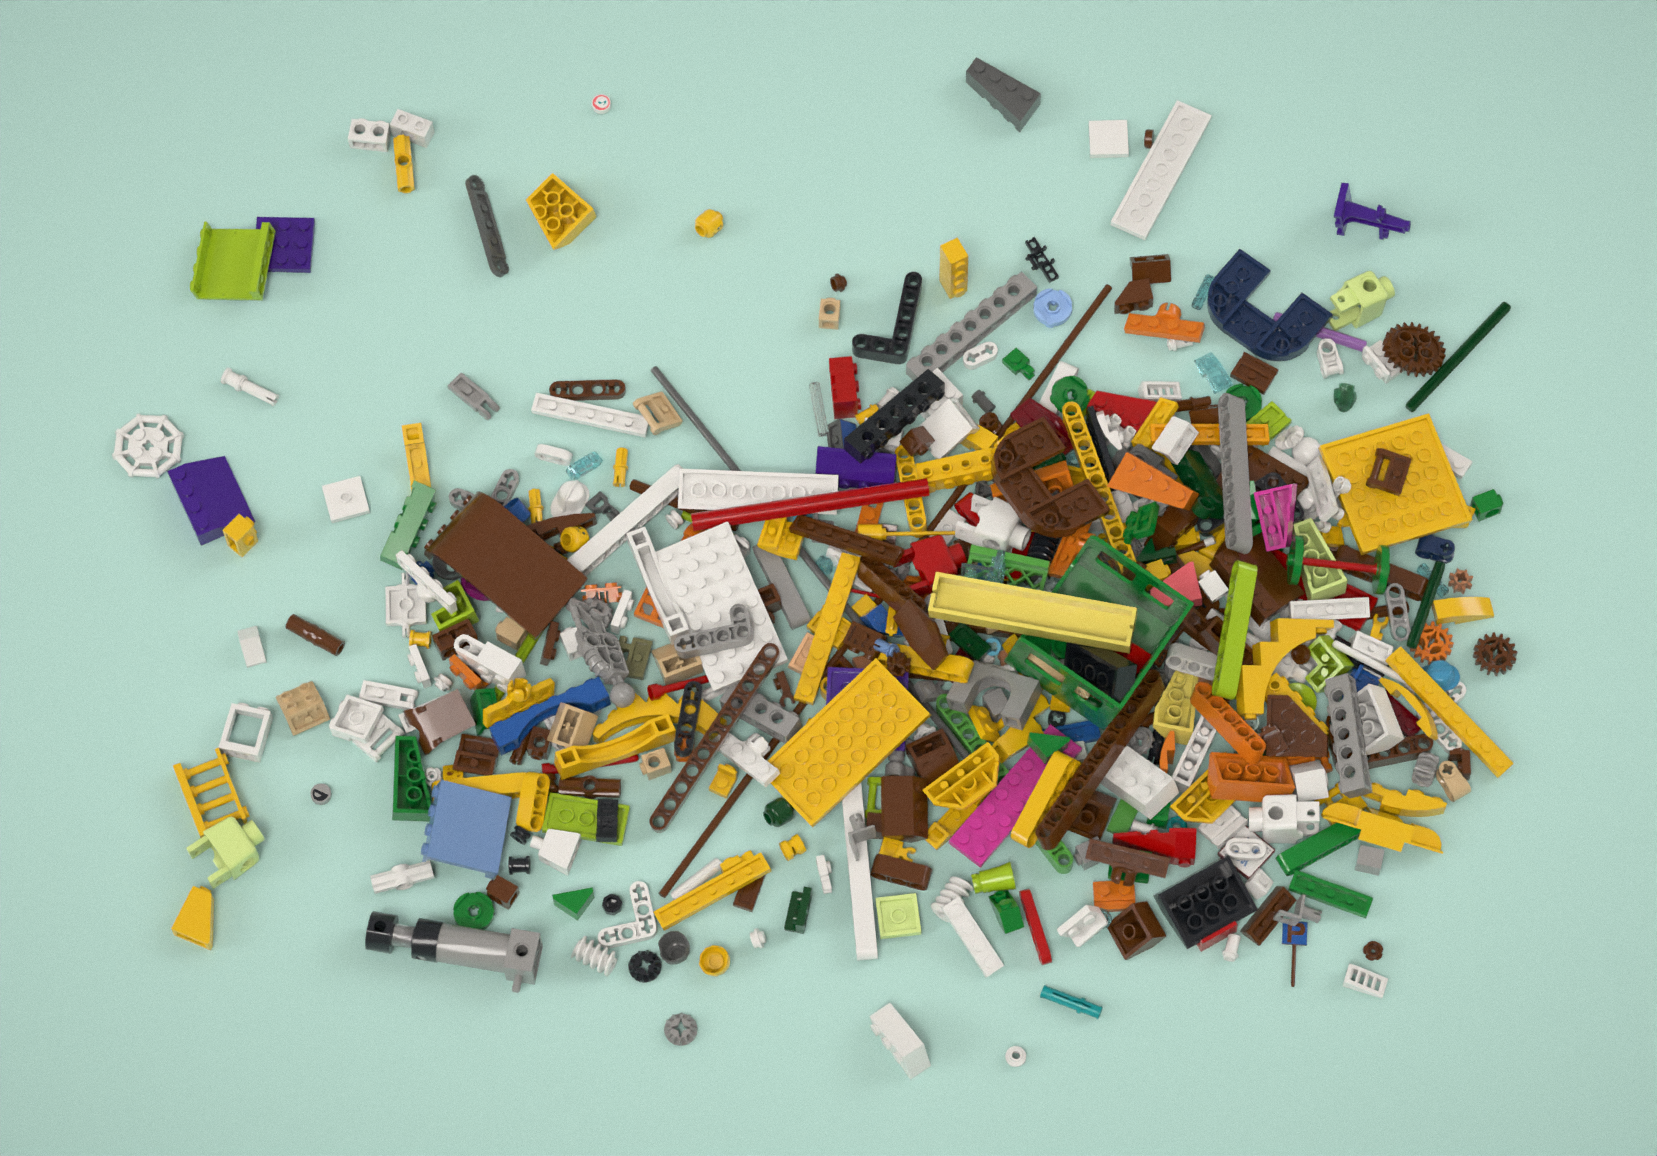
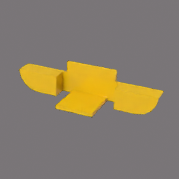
[1321,802,1443,854]

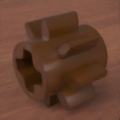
[886,652,911,677]

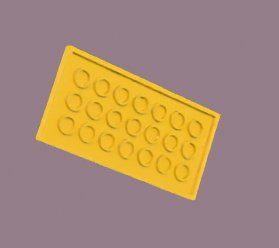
[768,658,931,828]

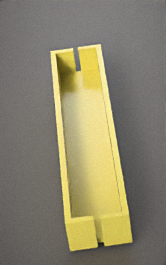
[928,572,1137,653]

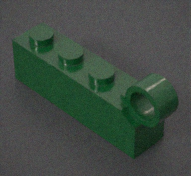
[1171,450,1224,519]

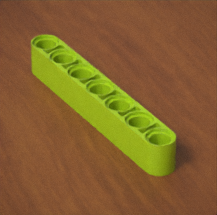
[1212,560,1257,700]

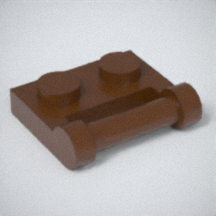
[1366,448,1412,496]

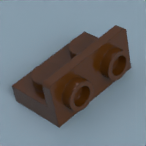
[843,621,887,661]

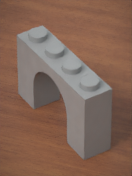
[946,660,1042,730]

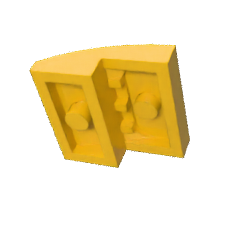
[757,517,804,560]

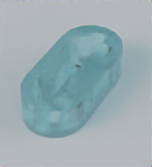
[566,452,603,480]

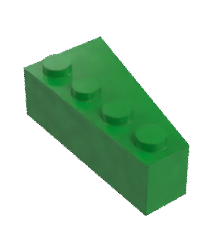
[392,736,431,822]

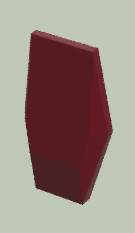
[1010,398,1074,456]

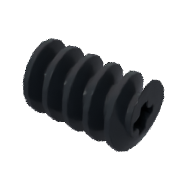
[1027,532,1058,563]

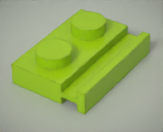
[1246,401,1292,447]

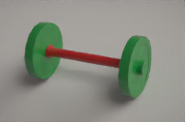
[1286,535,1390,595]

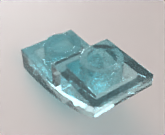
[1194,352,1233,394]

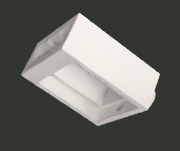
[219,703,273,763]

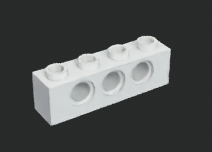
[1172,715,1217,793]

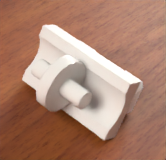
[1100,414,1136,449]

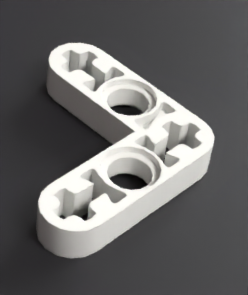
[1416,682,1466,754]
[598,881,657,949]

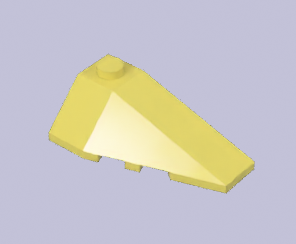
[1152,670,1198,745]

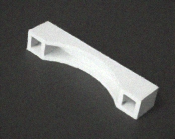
[626,527,690,645]

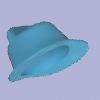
[1421,660,1460,691]

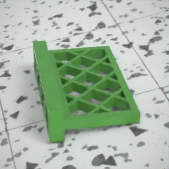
[964,544,1050,591]

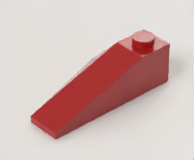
[1112,828,1197,868]

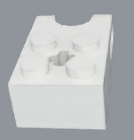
[454,634,526,693]

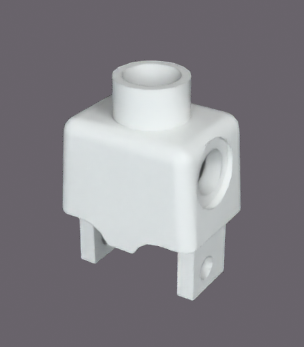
[955,494,1031,552]
[1249,794,1320,844]

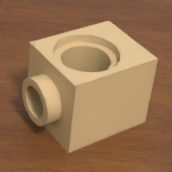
[819,298,840,330]
[495,616,528,651]
[639,748,672,780]

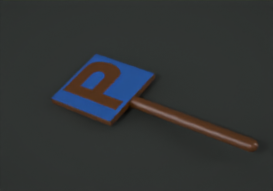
[1282,922,1308,987]

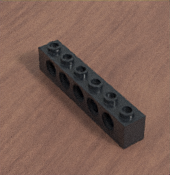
[844,369,945,464]

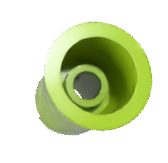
[971,862,1016,894]

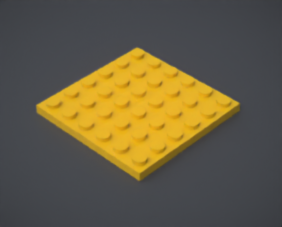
[1318,413,1473,555]

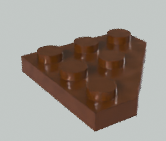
[1266,695,1328,757]

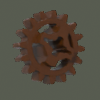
[1473,632,1517,676]

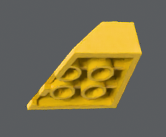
[526,173,596,250]

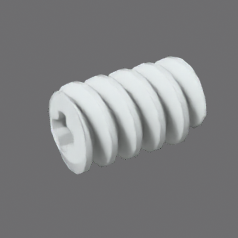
[931,876,974,922]
[571,936,617,976]

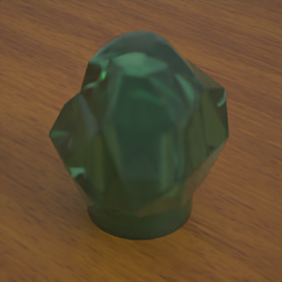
[1333,383,1357,412]

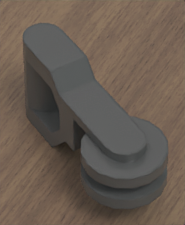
[585,491,620,521]

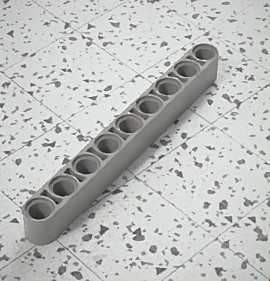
[1218,393,1253,554]

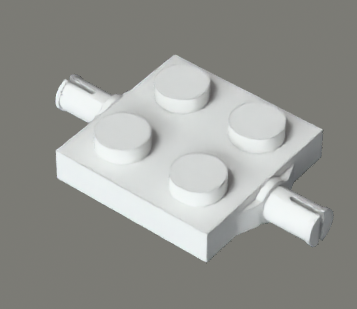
[385,572,427,638]

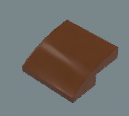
[452,734,500,776]

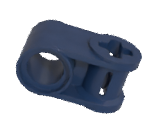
[1415,535,1455,564]

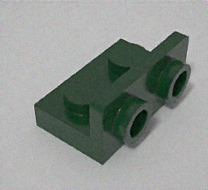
[784,886,812,934]

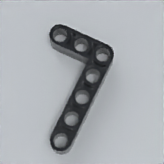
[852,272,922,364]
[1197,472,1304,537]

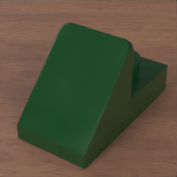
[1136,538,1177,565]

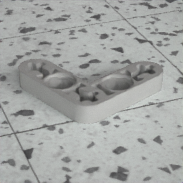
[449,469,519,510]

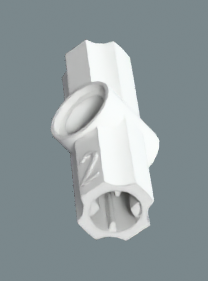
[370,860,434,894]

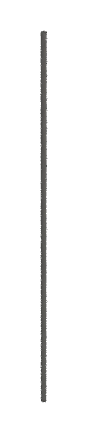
[651,366,992,793]

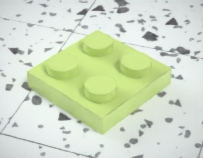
[875,893,921,939]

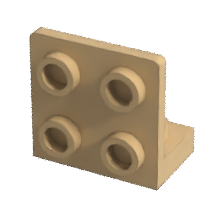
[276,681,330,736]

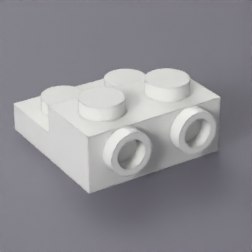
[329,695,384,743]

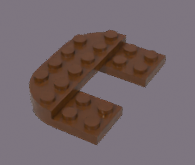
[991,417,1110,538]

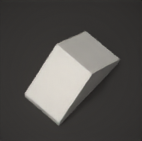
[238,626,267,668]

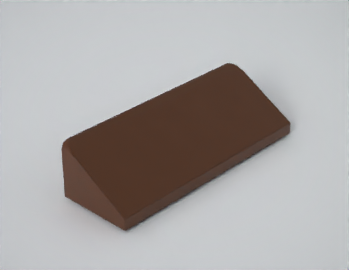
[1240,886,1297,946]

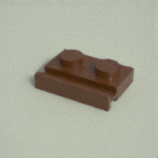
[1230,352,1279,395]

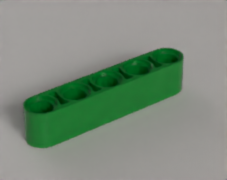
[1275,823,1361,876]

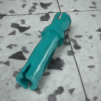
[1040,985,1103,1019]

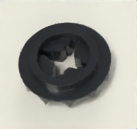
[628,950,661,983]

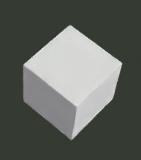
[1289,760,1329,802]

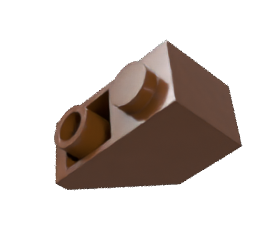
[1114,278,1154,314]

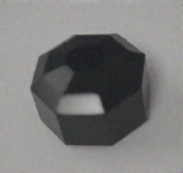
[602,894,623,916]

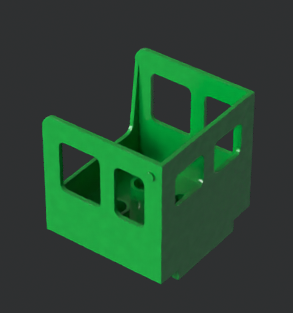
[1004,535,1194,731]

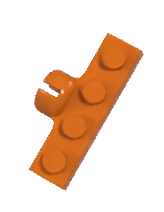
[1124,303,1205,343]
[1049,522,1096,579]

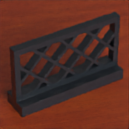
[1079,406,1116,492]

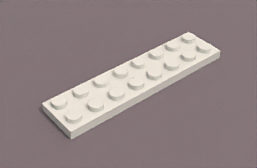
[1110,100,1212,240]
[678,469,838,515]

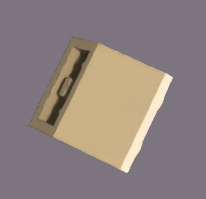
[651,643,703,685]
[547,702,598,748]

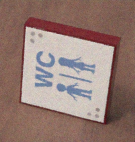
[1218,826,1276,880]

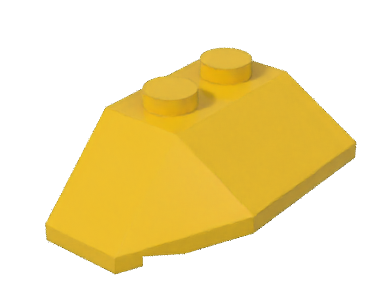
[923,742,1000,811]
[1170,752,1236,824]

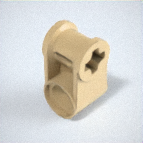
[1436,761,1471,802]

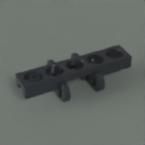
[1025,236,1059,283]

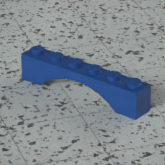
[489,677,611,756]

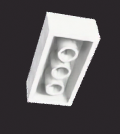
[1100,745,1179,820]

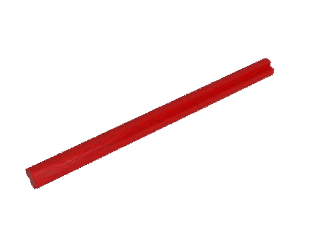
[691,478,930,531]

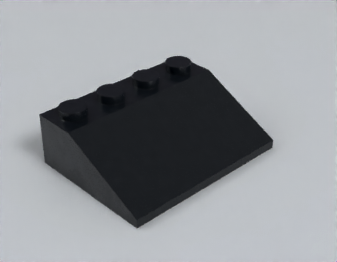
[1153,855,1258,949]

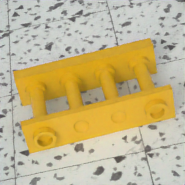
[173,748,250,838]

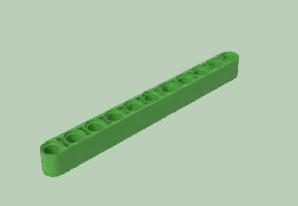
[936,694,1073,874]

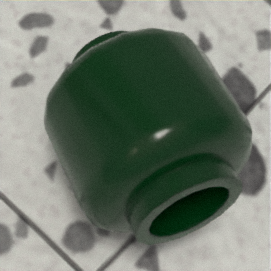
[763,797,794,827]

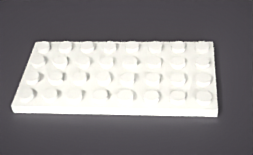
[655,522,788,693]

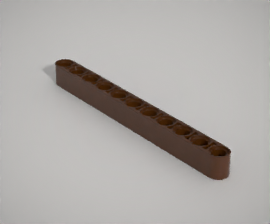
[649,643,780,833]
[1036,669,1165,850]

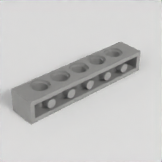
[1324,673,1373,798]

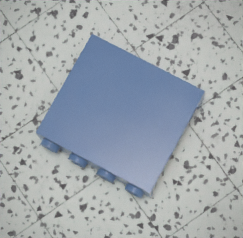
[421,780,512,879]

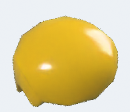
[699,945,730,977]

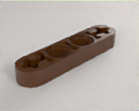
[549,379,626,401]

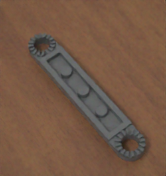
[465,175,509,277]

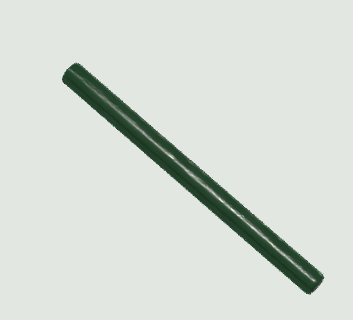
[1405,302,1511,412]

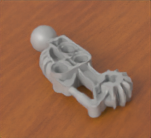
[566,597,635,708]

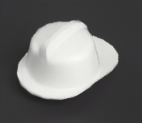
[550,480,590,517]

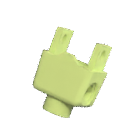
[1328,271,1395,331]
[186,817,265,889]

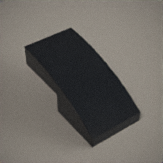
[596,799,618,842]

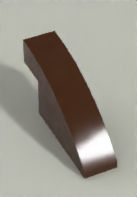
[1179,606,1253,665]

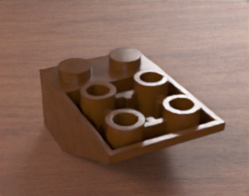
[906,728,959,786]

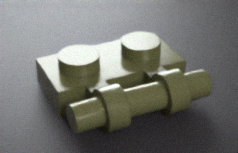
[619,636,653,680]

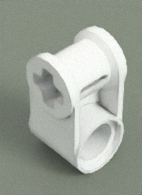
[1317,339,1344,379]

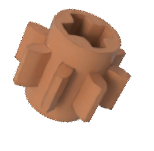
[1448,568,1473,594]

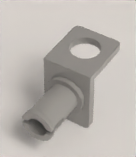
[848,813,876,861]
[1273,894,1322,926]

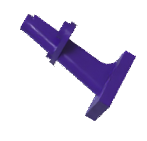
[1334,182,1411,240]

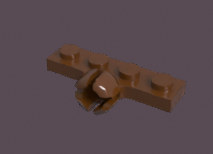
[1085,839,1170,886]

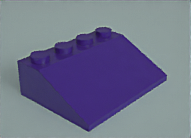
[167,456,255,546]

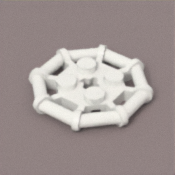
[112,413,184,479]

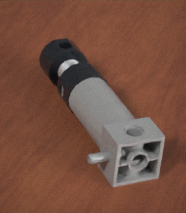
[365,911,543,993]

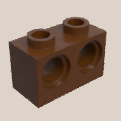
[432,619,478,661]

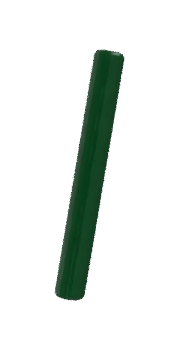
[1406,561,1445,649]

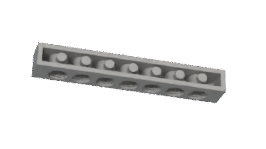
[906,271,1037,381]

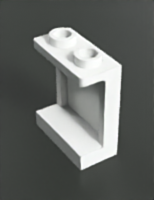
[918,399,980,459]

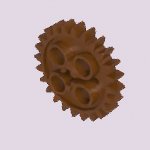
[1382,322,1446,377]

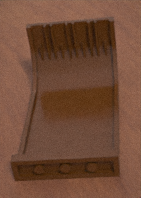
[424,491,588,641]

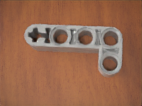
[674,604,753,659]

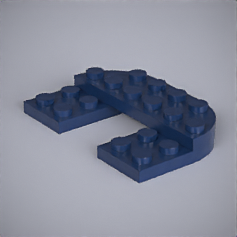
[1207,249,1333,361]

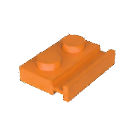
[1093,881,1135,912]

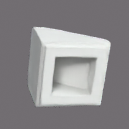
[1244,868,1274,900]

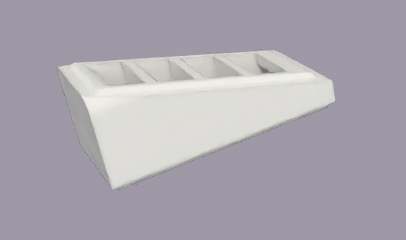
[1138,381,1182,402]
[1343,963,1388,999]

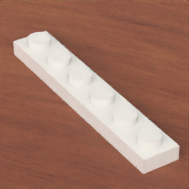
[531,393,649,438]

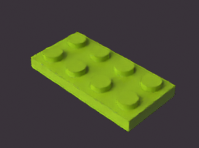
[542,792,630,846]

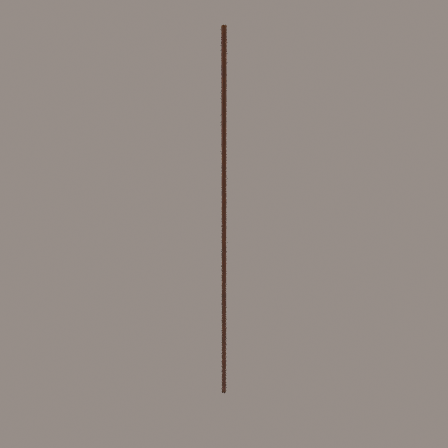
[658,284,1112,898]

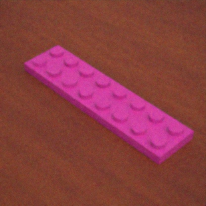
[948,724,1082,868]

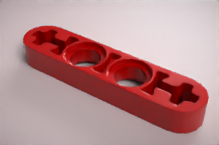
[1019,889,1052,965]

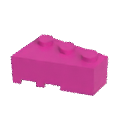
[1254,484,1297,551]

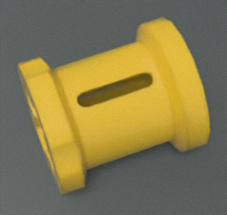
[409,630,432,649]

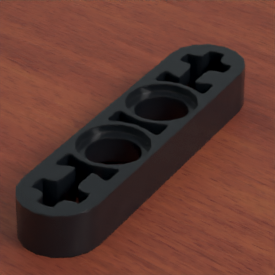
[674,681,703,757]

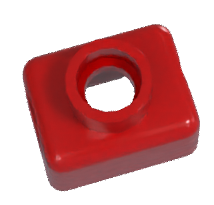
[893,535,967,596]

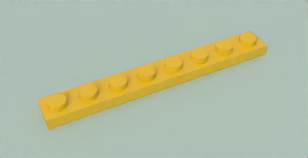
[794,552,860,705]
[1385,646,1514,778]

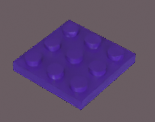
[256,217,315,273]

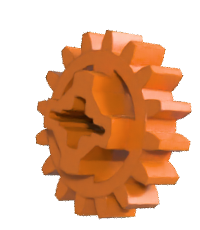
[1410,621,1454,665]

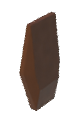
[893,599,949,670]

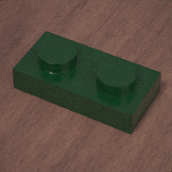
[948,623,992,662]

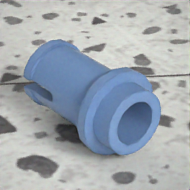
[874,638,900,657]

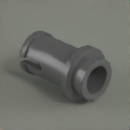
[971,390,996,413]

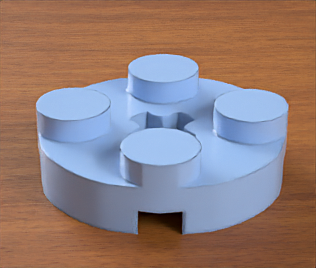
[1033,288,1072,328]

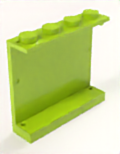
[190,221,276,300]

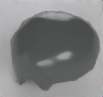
[658,931,690,965]

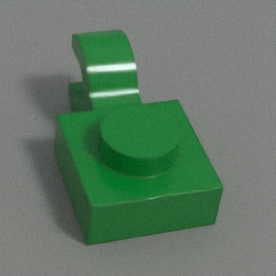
[1002,348,1035,380]

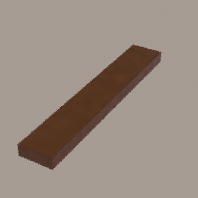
[789,515,904,567]

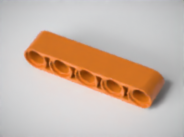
[1190,682,1266,764]

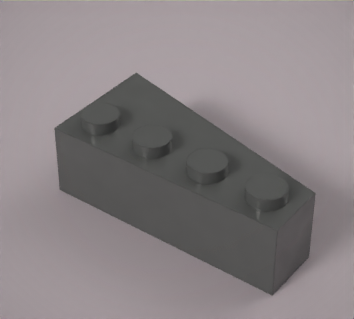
[966,57,1041,132]

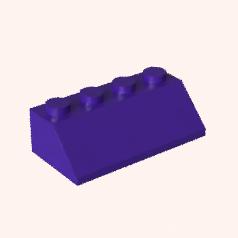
[815,446,896,489]

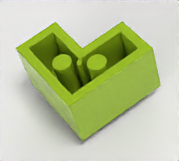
[431,580,479,631]
[1305,635,1354,693]

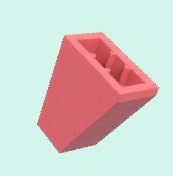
[1150,562,1202,607]

